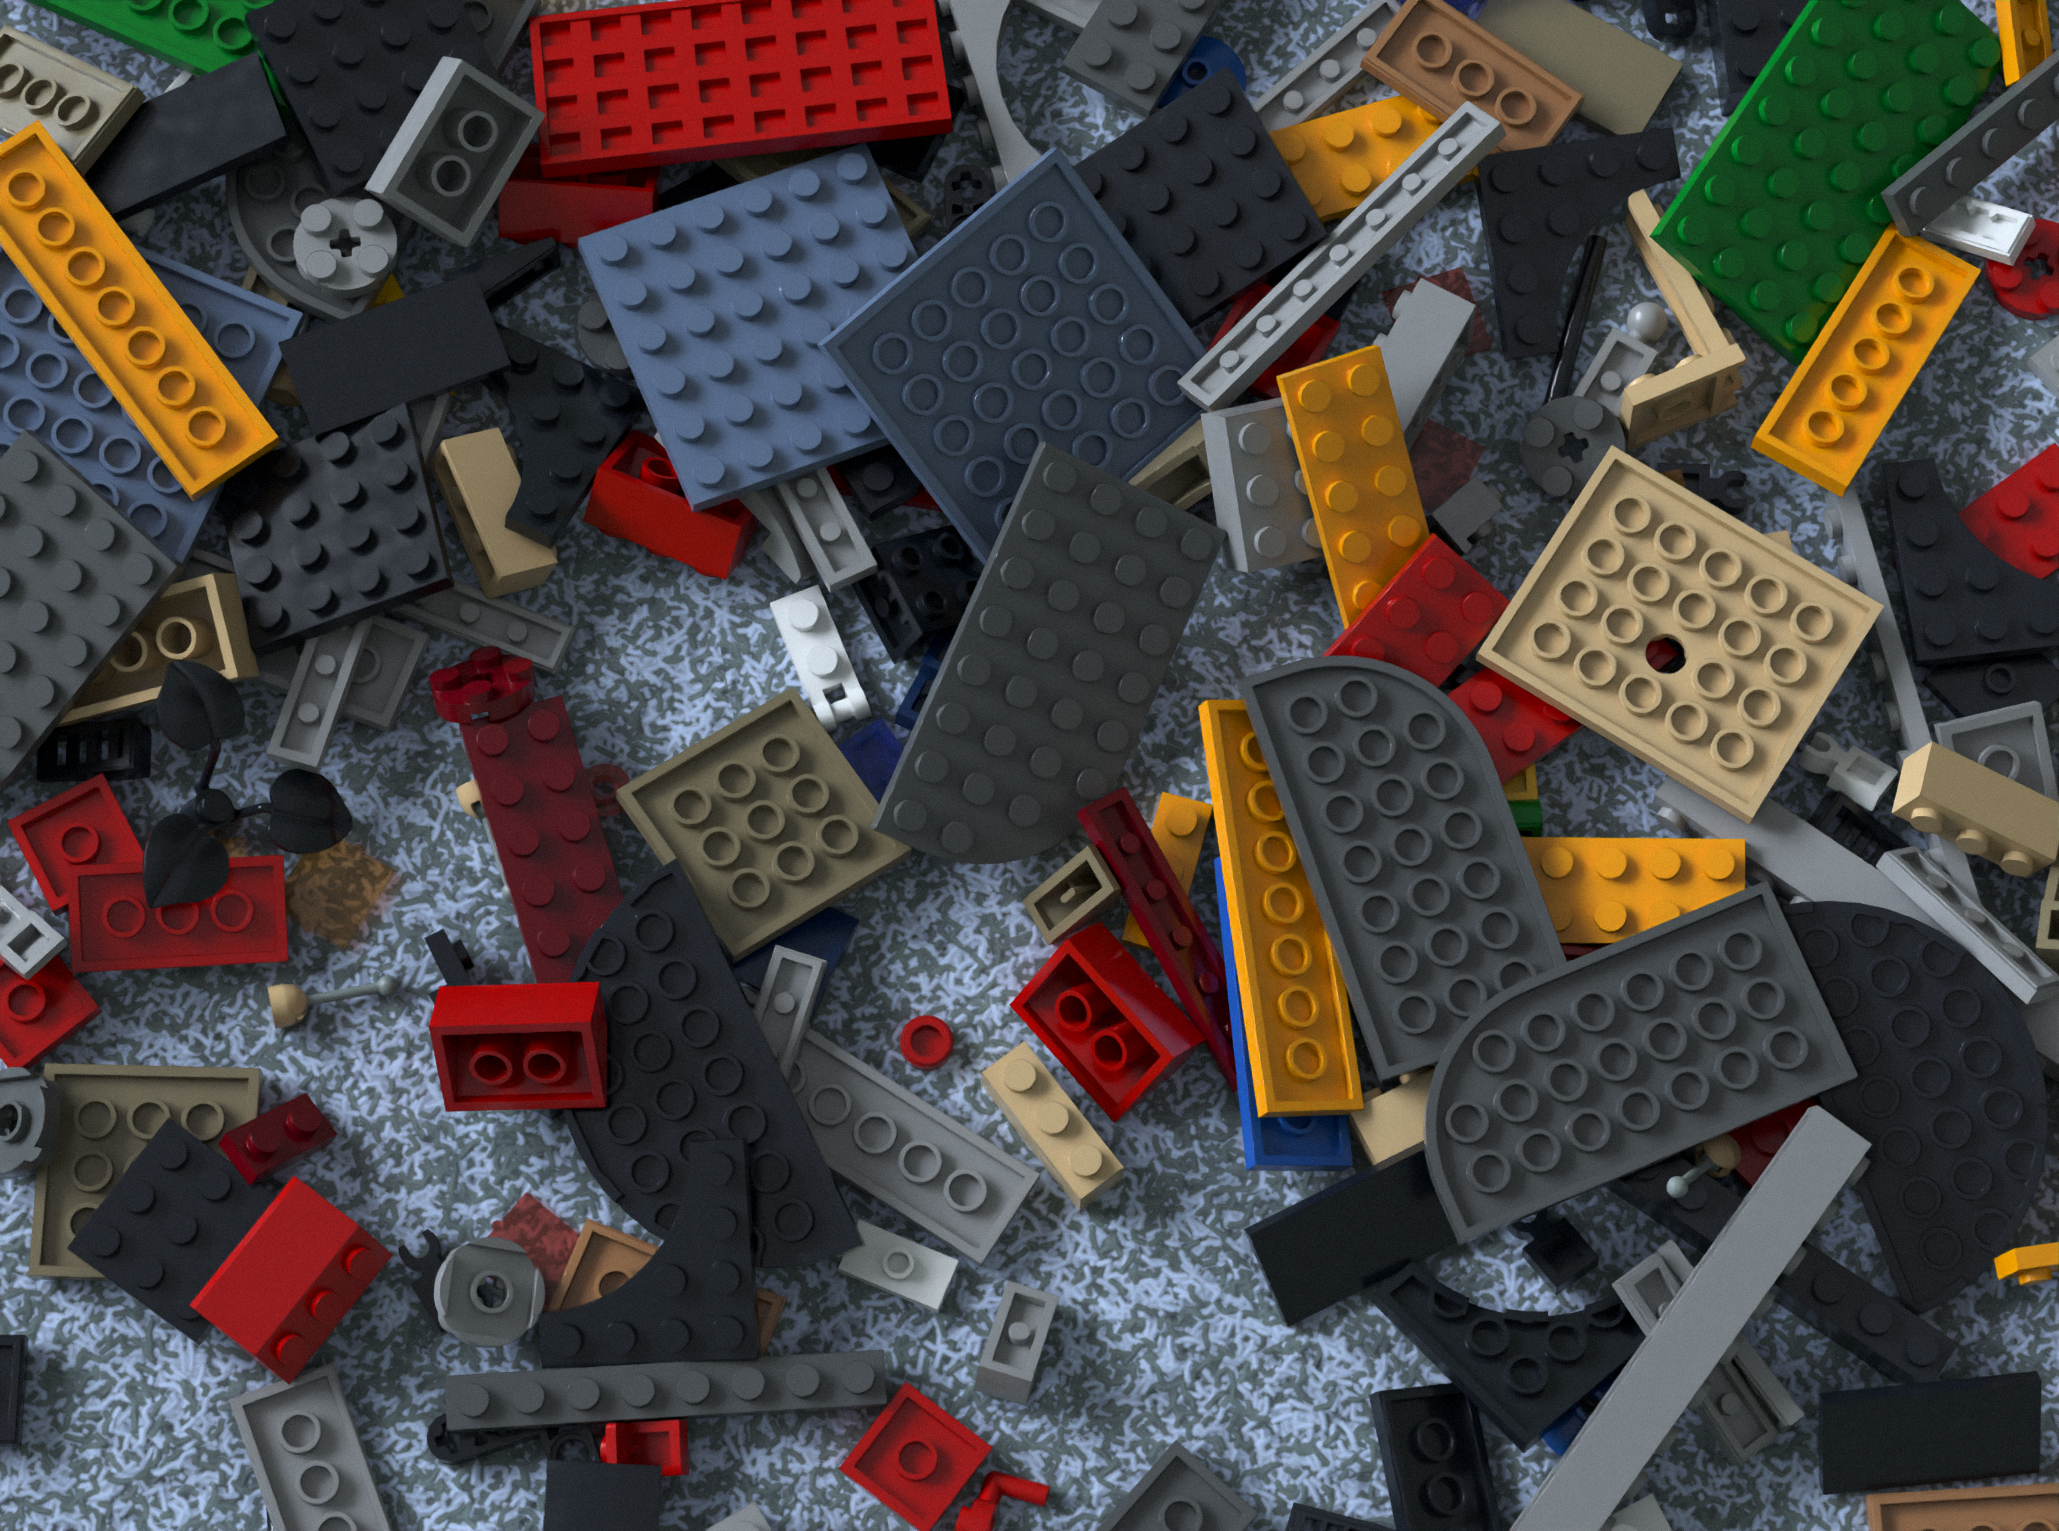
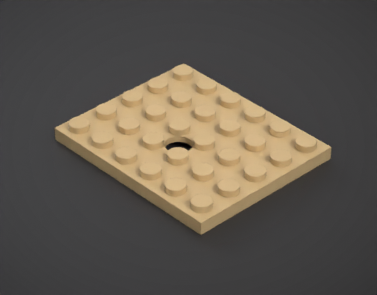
[1475,445,1884,824]

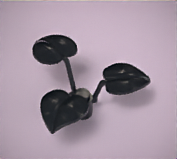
[142,660,353,909]

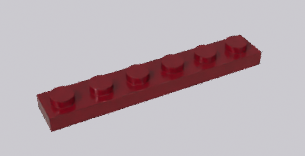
[1076,787,1238,1093]

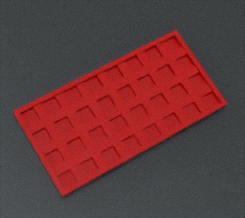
[529,0,953,179]

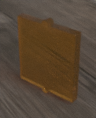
[285,840,395,950]

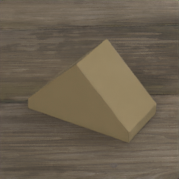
[1022,844,1121,945]

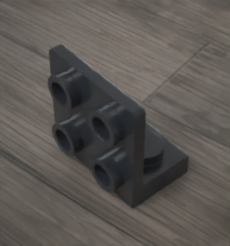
[851,525,981,664]

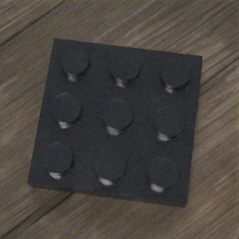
[67,1118,277,1346]

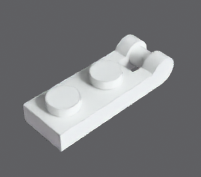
[770,585,872,733]

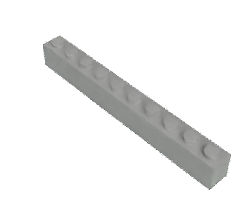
[1651,776,2059,1083]
[1509,1105,1872,1531]

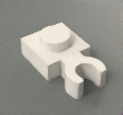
[1798,732,1899,811]

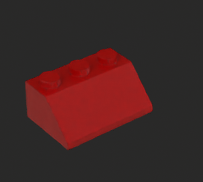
[498,143,664,249]
[583,430,760,580]
[1009,921,1206,1123]
[429,982,607,1112]
[189,1176,393,1385]

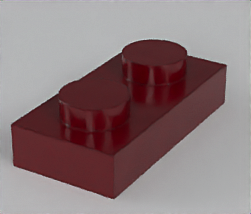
[218,1093,337,1186]

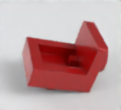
[600,1420,689,1477]

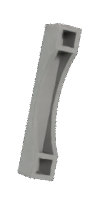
[935,0,1042,194]

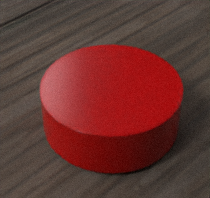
[900,1015,953,1071]

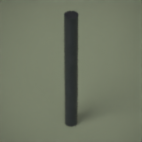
[1543,235,1608,405]

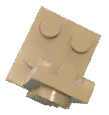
[1619,189,1747,452]

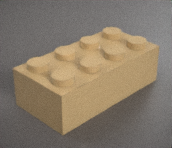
[57,573,260,727]

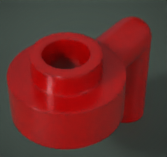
[954,1471,1050,1531]

